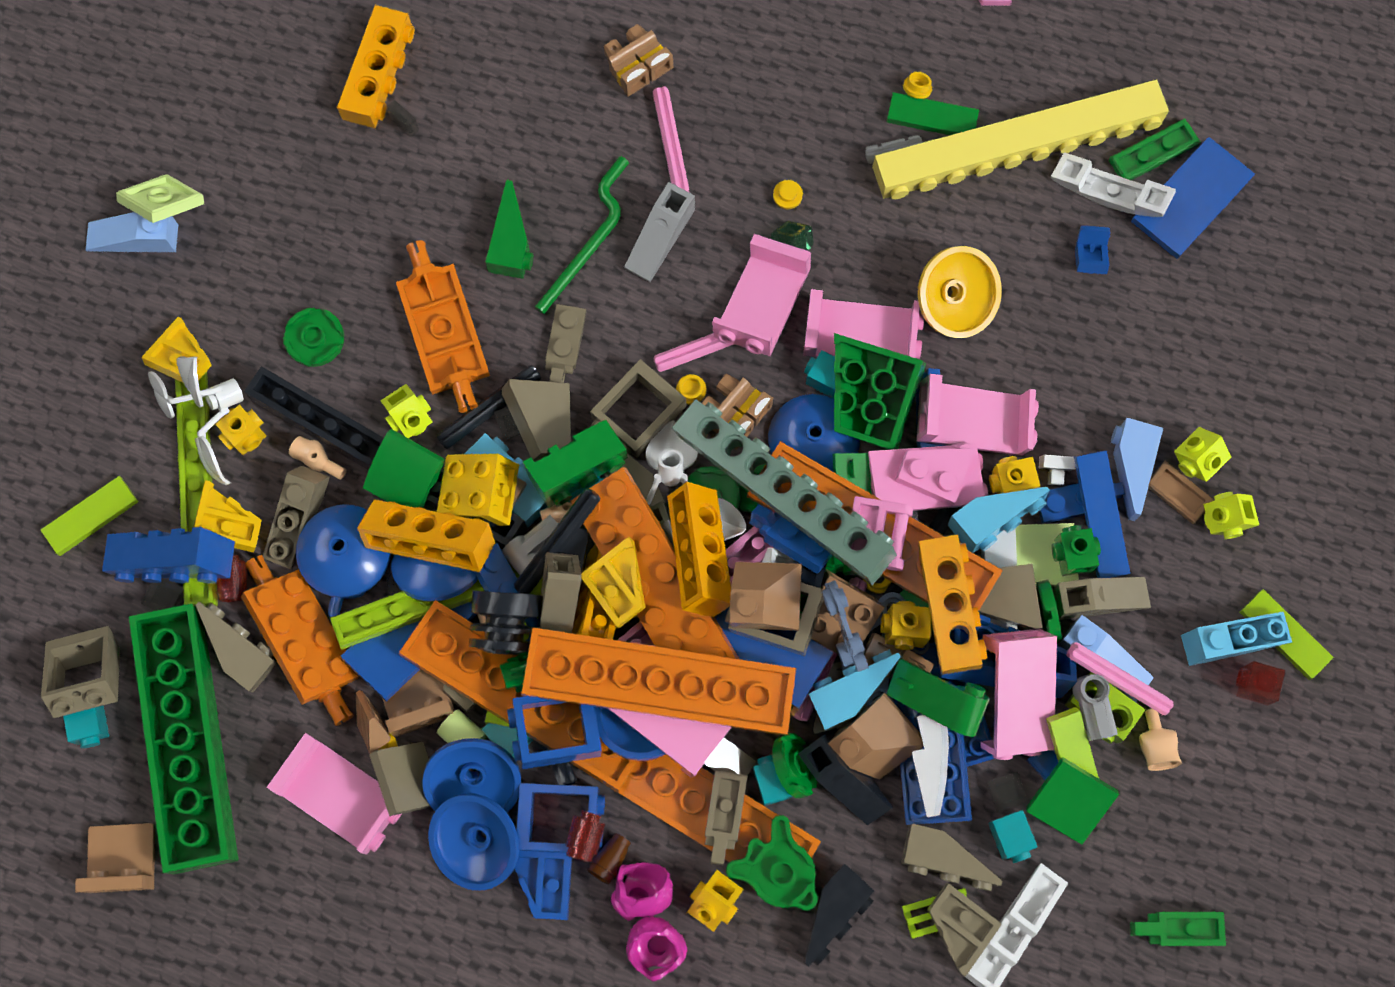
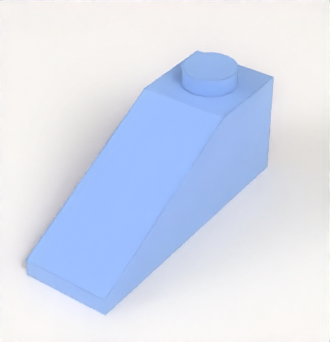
[86,212,178,252]
[1111,418,1163,521]
[1057,615,1154,702]

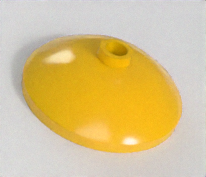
[918,246,1002,338]

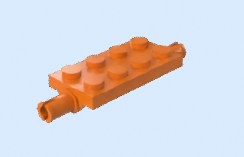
[396,240,490,413]
[241,555,359,726]

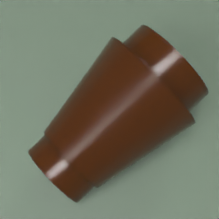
[587,833,631,885]

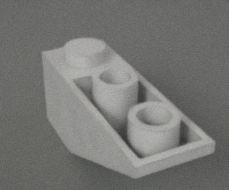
[624,182,695,282]

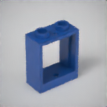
[507,696,602,769]
[517,783,605,854]

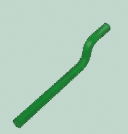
[535,156,629,315]

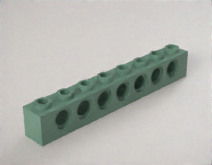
[672,399,897,585]

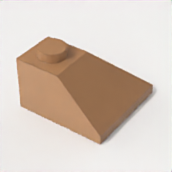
[729,562,802,630]
[828,692,924,780]

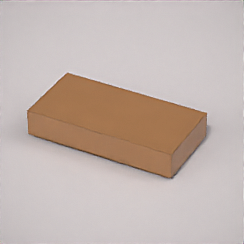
[1148,461,1214,524]

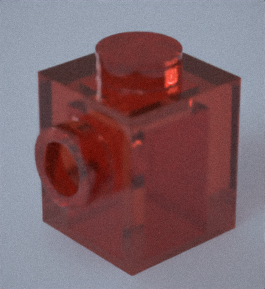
[1236,661,1286,706]

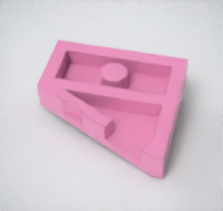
[895,448,975,506]

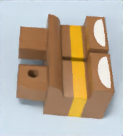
[604,24,673,97]
[702,374,773,450]

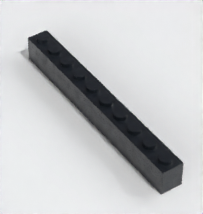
[244,366,528,549]

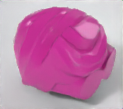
[611,862,673,921]
[626,916,687,982]

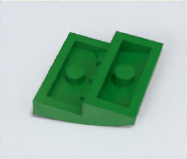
[363,429,445,508]

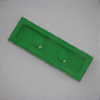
[886,92,979,135]
[1108,118,1201,180]

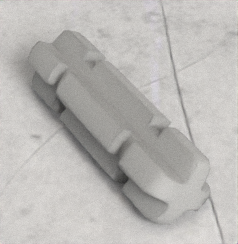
[865,135,923,164]

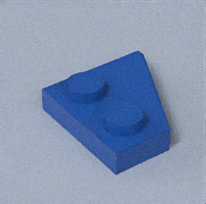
[515,850,572,920]

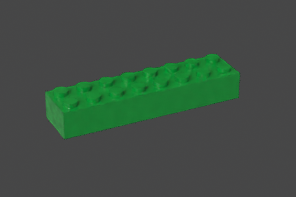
[129,603,239,874]

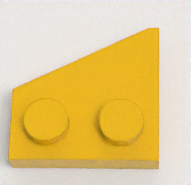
[141,317,212,383]
[194,480,262,553]
[581,537,646,627]

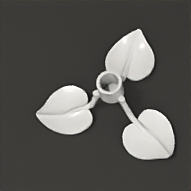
[148,356,244,485]
[646,420,746,541]

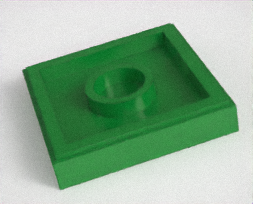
[1026,757,1119,845]

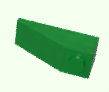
[485,180,534,279]

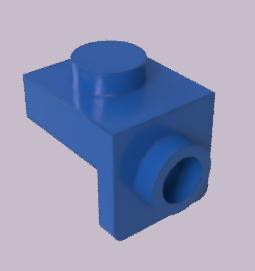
[1075,225,1111,274]

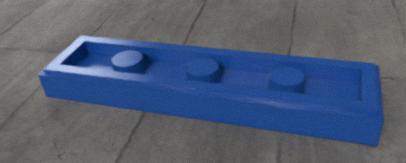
[1074,451,1130,578]

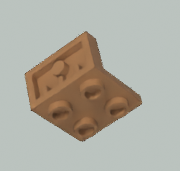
[811,569,885,654]
[382,669,455,737]
[75,823,155,893]

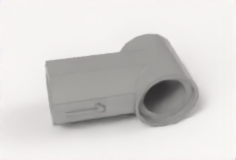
[502,515,558,575]
[1072,674,1118,741]

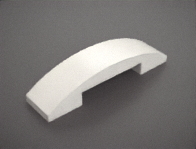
[1051,152,1176,217]

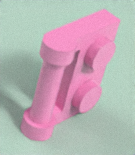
[851,496,914,571]

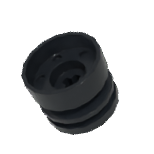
[469,591,542,655]

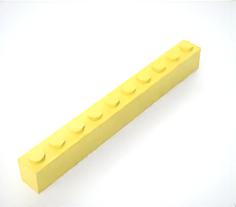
[873,80,1169,199]

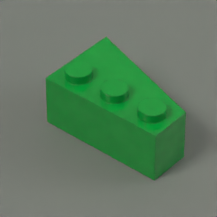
[523,419,628,508]

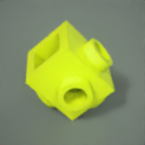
[380,384,433,438]
[1174,427,1231,482]
[1203,492,1259,539]

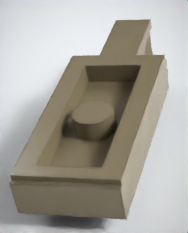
[545,304,587,383]
[705,770,747,866]

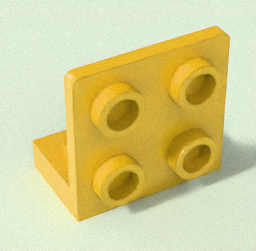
[437,454,519,526]

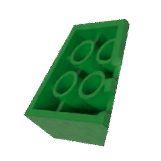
[834,333,927,450]

